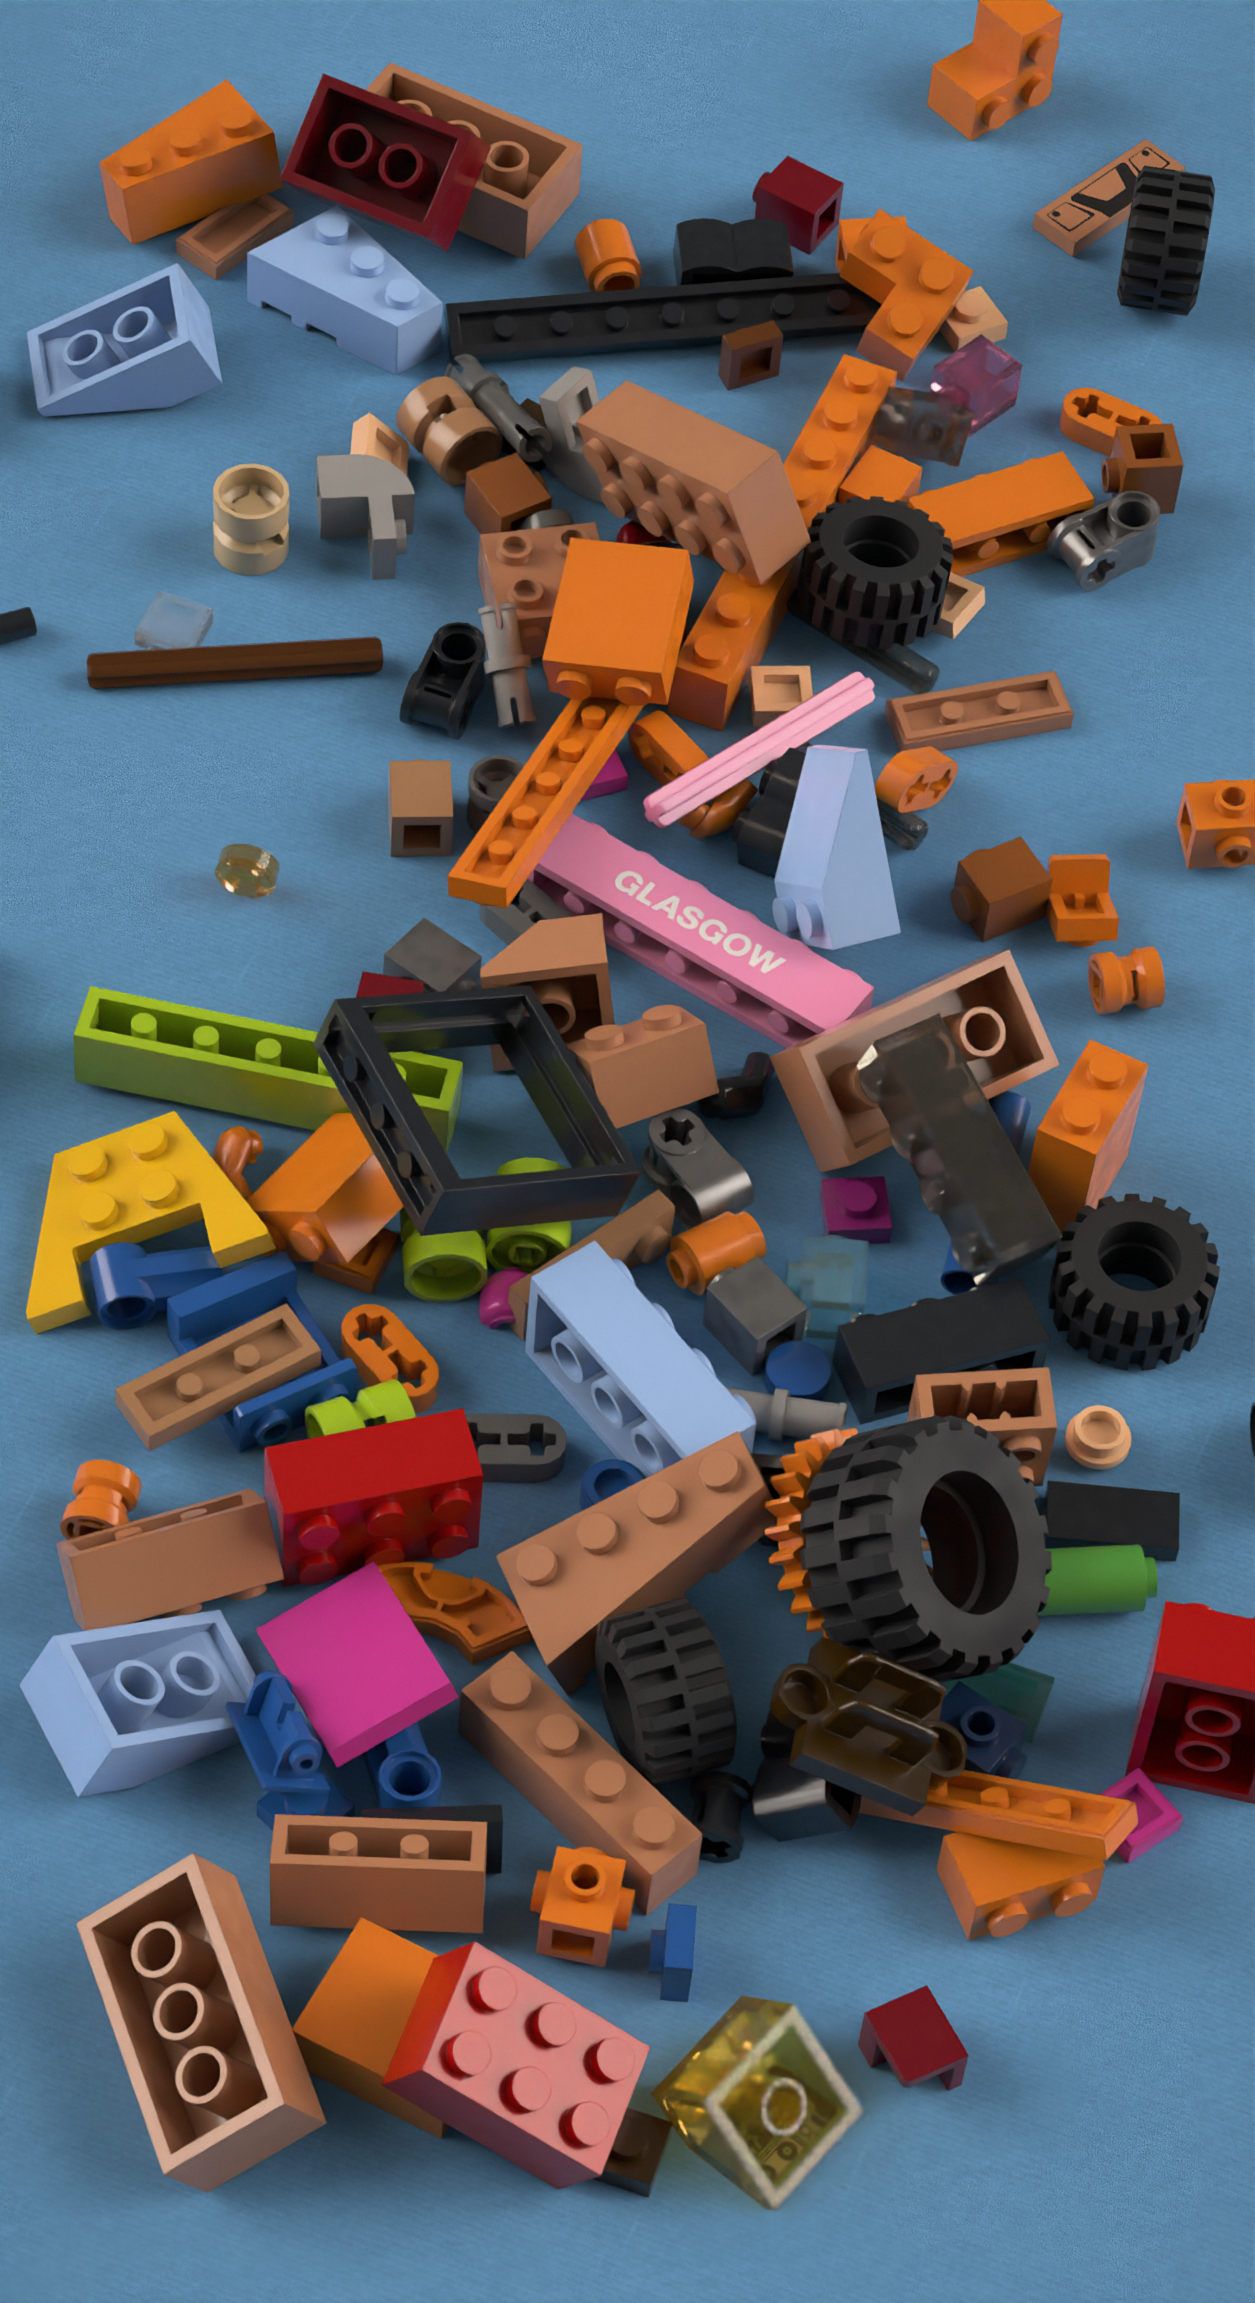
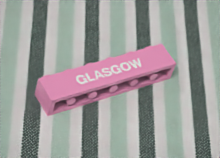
[527,813,874,1049]

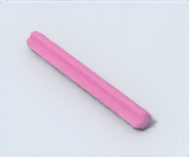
[643,672,875,828]

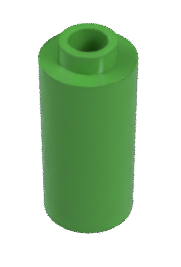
[1036,1544,1158,1616]

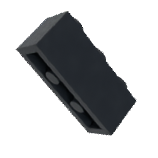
[832,1278,1050,1425]

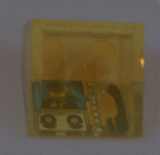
[651,1996,864,2211]

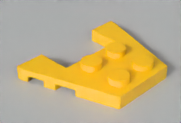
[26,1111,276,1335]

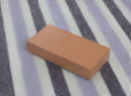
[176,194,294,280]

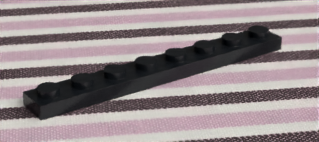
[444,273,882,365]

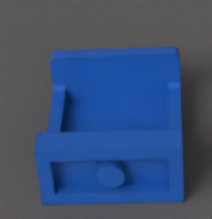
[167,1250,358,1453]

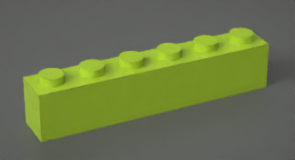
[73,986,463,1154]

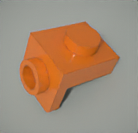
[1046,854,1119,947]

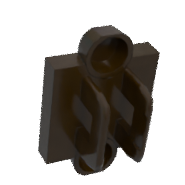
[770,1637,968,1816]

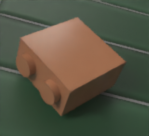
[478,522,600,659]
[906,1367,1057,1487]

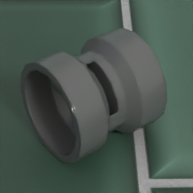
[466,755,524,834]

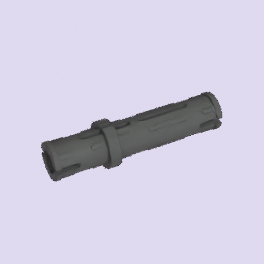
[445,354,553,462]

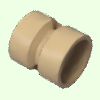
[213,463,290,576]

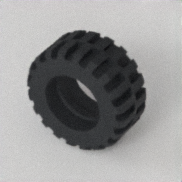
[800,1415,1052,1683]

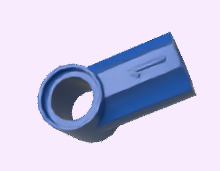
[89,1242,223,1330]
[362,1722,442,1808]

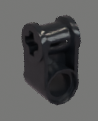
[400,622,486,740]

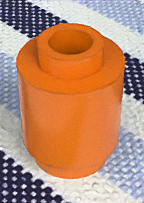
[574,219,642,292]
[666,1211,767,1295]

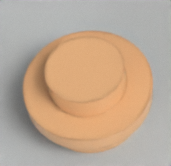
[1065,1405,1131,1469]

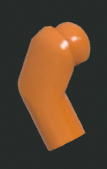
[678,779,758,840]
[211,1125,263,1200]

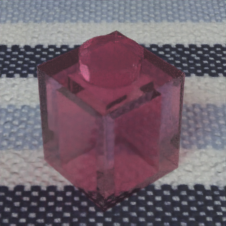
[928,334,1022,437]

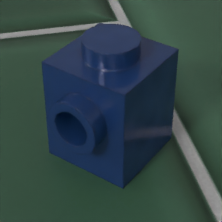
[940,1681,1027,1779]

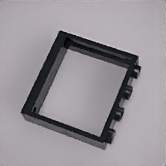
[313,985,642,1236]

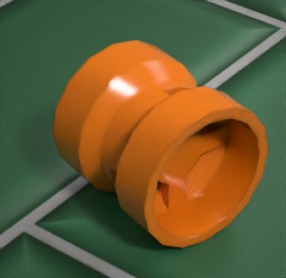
[1088,946,1165,1015]
[60,1460,142,1540]

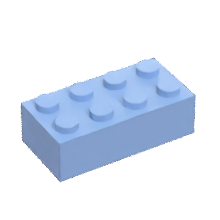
[525,1240,756,1478]

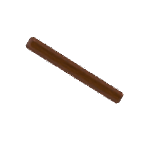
[86,636,383,689]

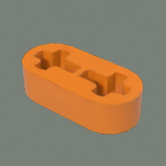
[1059,388,1163,457]
[628,710,709,786]
[875,746,958,813]
[341,1304,439,1414]

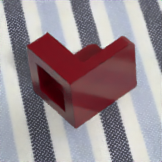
[858,1985,969,2091]

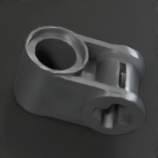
[1046,491,1160,591]
[641,1108,754,1229]

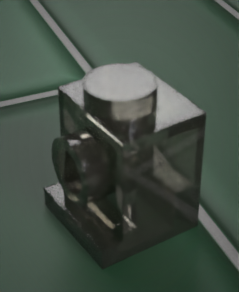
[873,386,975,467]

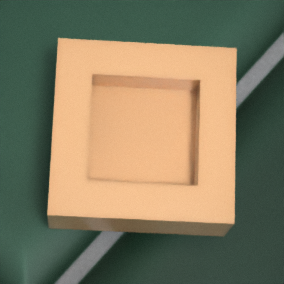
[939,286,1008,354]
[350,412,410,476]
[932,572,985,640]
[749,666,813,727]

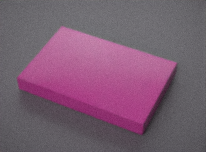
[255,1561,459,1768]

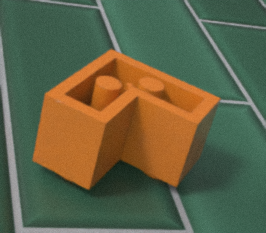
[927,0,1063,141]
[839,208,974,382]

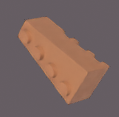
[495,1431,777,1697]

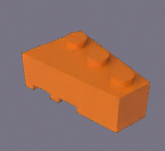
[99,79,283,245]

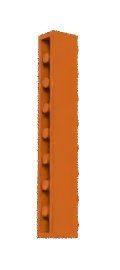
[667,354,898,732]

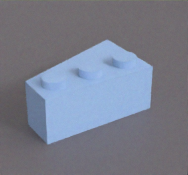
[247,206,443,375]

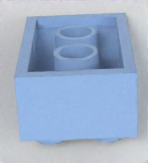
[27,263,222,417]
[772,745,901,950]
[19,1610,257,1798]

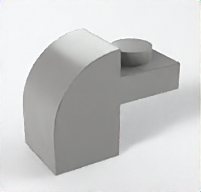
[535,366,603,503]
[315,454,415,580]

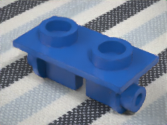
[225,1670,330,1796]

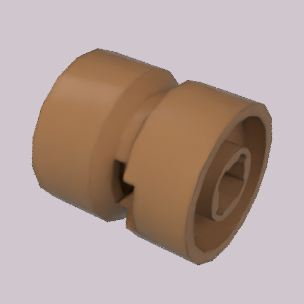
[396,376,503,486]

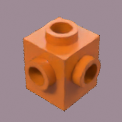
[1176,779,1255,869]
[530,1846,635,1967]

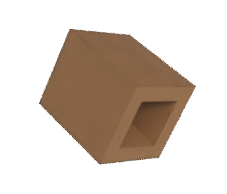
[388,759,454,857]

